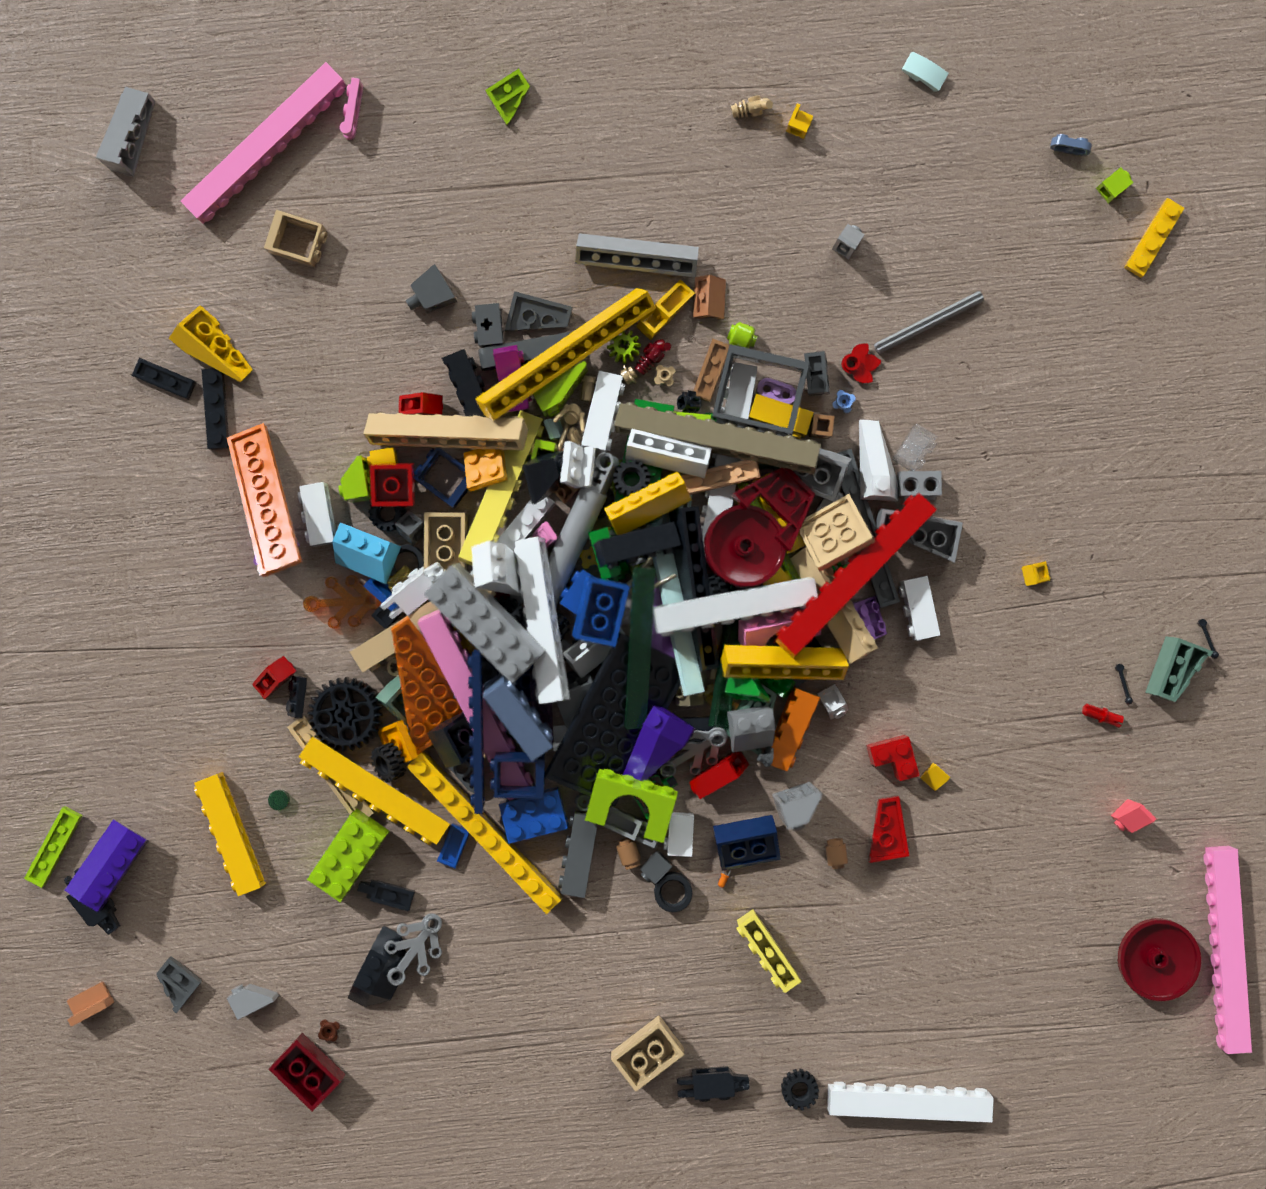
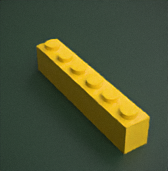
[721,645,849,680]
[194,772,266,896]

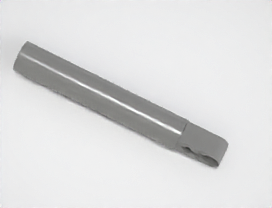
[521,452,619,628]

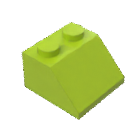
[339,455,371,503]

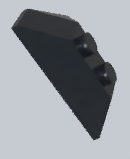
[348,925,407,1007]

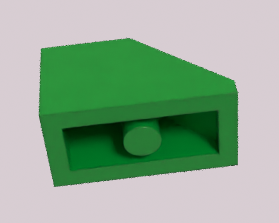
[725,678,770,703]

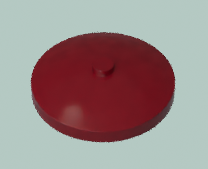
[704,505,786,587]
[1117,918,1201,1001]

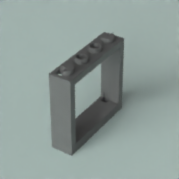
[712,344,810,437]

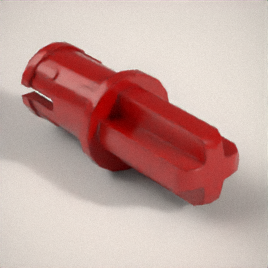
[1082,704,1124,728]

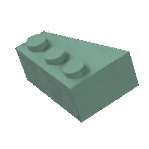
[1145,636,1213,702]

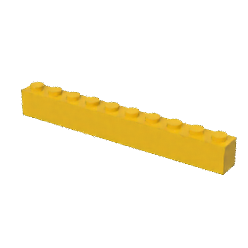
[475,288,656,421]
[407,750,562,914]

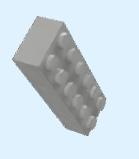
[424,563,546,683]

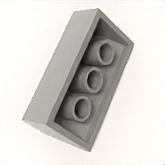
[772,782,822,831]

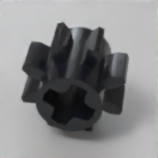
[677,390,702,413]

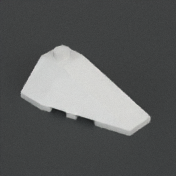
[859,420,898,502]

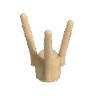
[553,404,585,451]

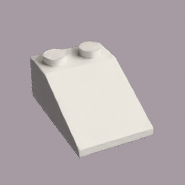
[472,541,521,596]

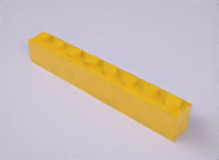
[298,736,450,846]

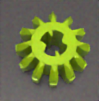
[607,330,641,364]

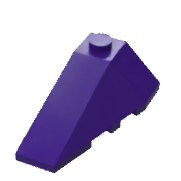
[623,706,695,781]

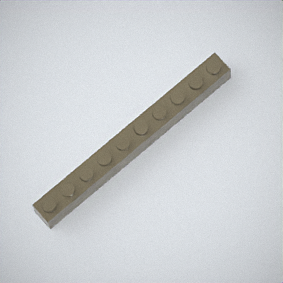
[614,403,821,474]

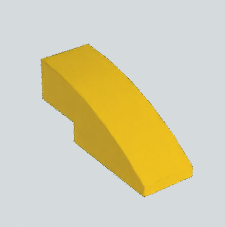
[636,279,695,340]

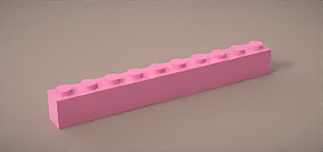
[181,62,347,224]
[417,609,534,801]
[1204,846,1252,1054]

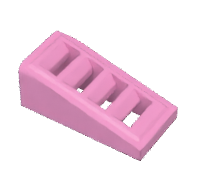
[532,522,557,548]

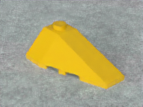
[169,305,253,382]

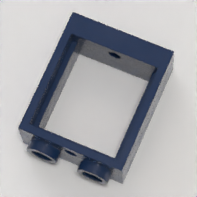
[414,447,468,509]
[490,752,545,799]

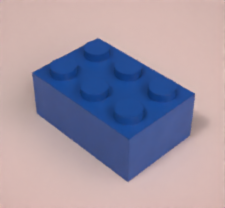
[572,575,630,647]
[499,786,569,844]

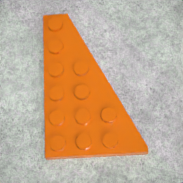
[391,616,463,755]

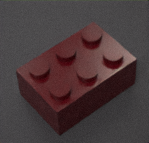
[268,1033,345,1112]

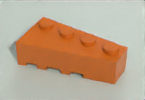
[771,687,820,772]

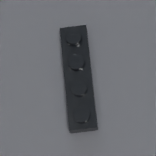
[201,368,229,450]

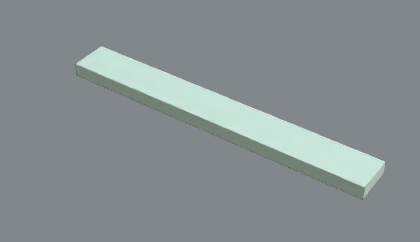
[652,552,705,696]

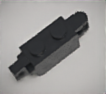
[64,868,121,935]
[677,1066,750,1102]

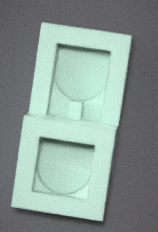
[902,52,948,92]

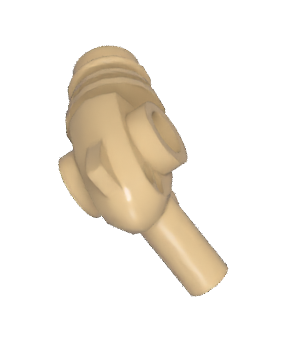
[731,95,773,118]

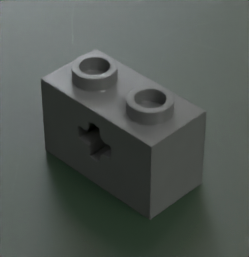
[472,303,504,349]

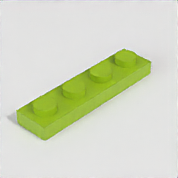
[24,806,83,888]

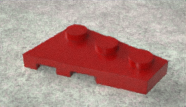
[869,795,909,863]

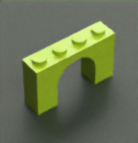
[585,769,678,843]

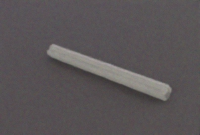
[874,291,984,354]

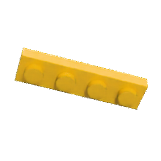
[1124,198,1185,278]

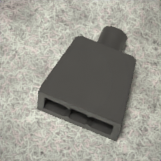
[405,264,457,313]

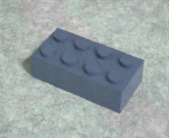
[483,673,553,761]

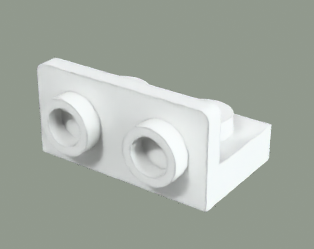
[560,441,596,488]

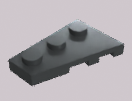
[504,291,573,331]

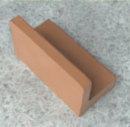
[693,275,726,319]
[67,982,114,1027]

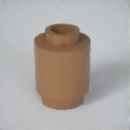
[616,838,641,870]
[825,838,848,869]

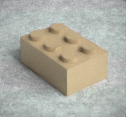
[424,512,468,571]
[611,1015,684,1092]

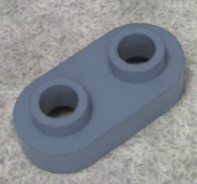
[1050,134,1092,156]

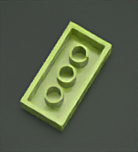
[307,809,390,902]

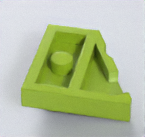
[485,69,530,126]

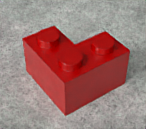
[866,735,920,781]

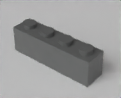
[558,811,598,898]

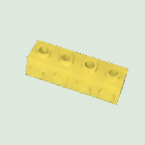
[737,909,801,993]

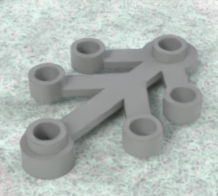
[660,727,728,777]
[384,913,442,986]

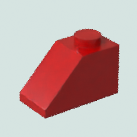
[399,392,443,415]
[252,656,296,700]

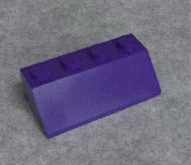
[65,819,149,912]

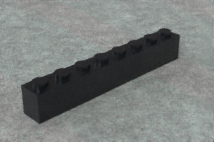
[669,506,719,671]

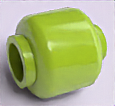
[727,322,758,349]

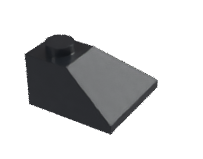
[522,451,564,505]

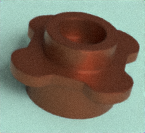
[318,1019,340,1042]

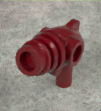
[635,339,671,376]

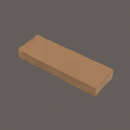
[693,339,729,402]

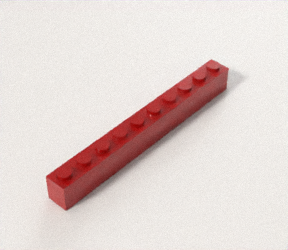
[775,493,937,658]

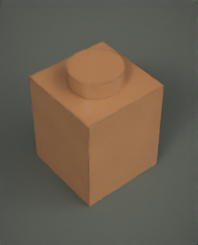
[809,414,834,439]

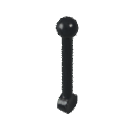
[1198,619,1219,659]
[1115,664,1133,705]

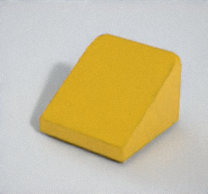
[1022,561,1050,586]
[920,763,951,791]

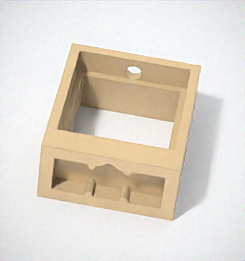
[264,210,328,268]

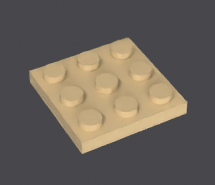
[799,494,875,572]

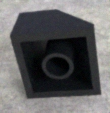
[427,712,473,768]

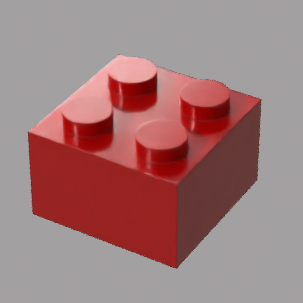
[370,463,415,506]

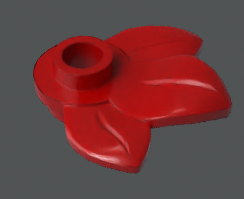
[841,343,881,384]

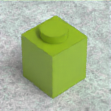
[1096,167,1134,203]

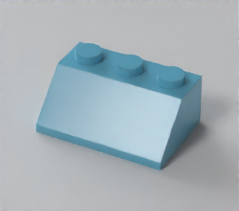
[333,522,401,584]

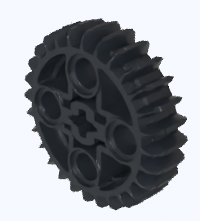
[307,677,384,752]

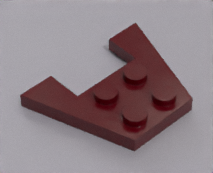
[731,468,815,552]

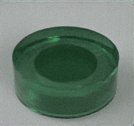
[268,789,290,810]

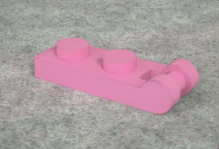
[340,78,363,140]

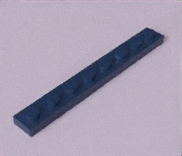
[468,650,485,814]

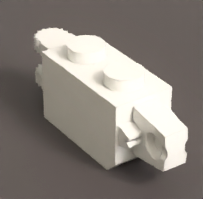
[380,562,445,619]

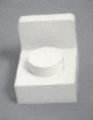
[817,684,848,719]

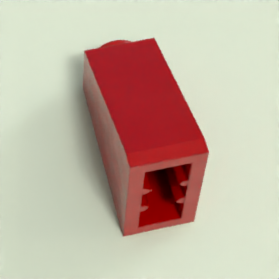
[689,751,750,799]

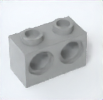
[897,471,942,501]

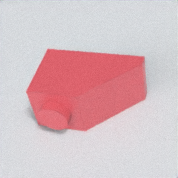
[1111,799,1156,833]

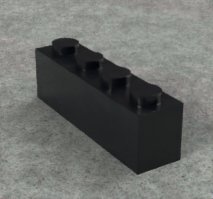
[593,522,681,570]

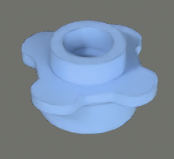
[832,390,856,413]

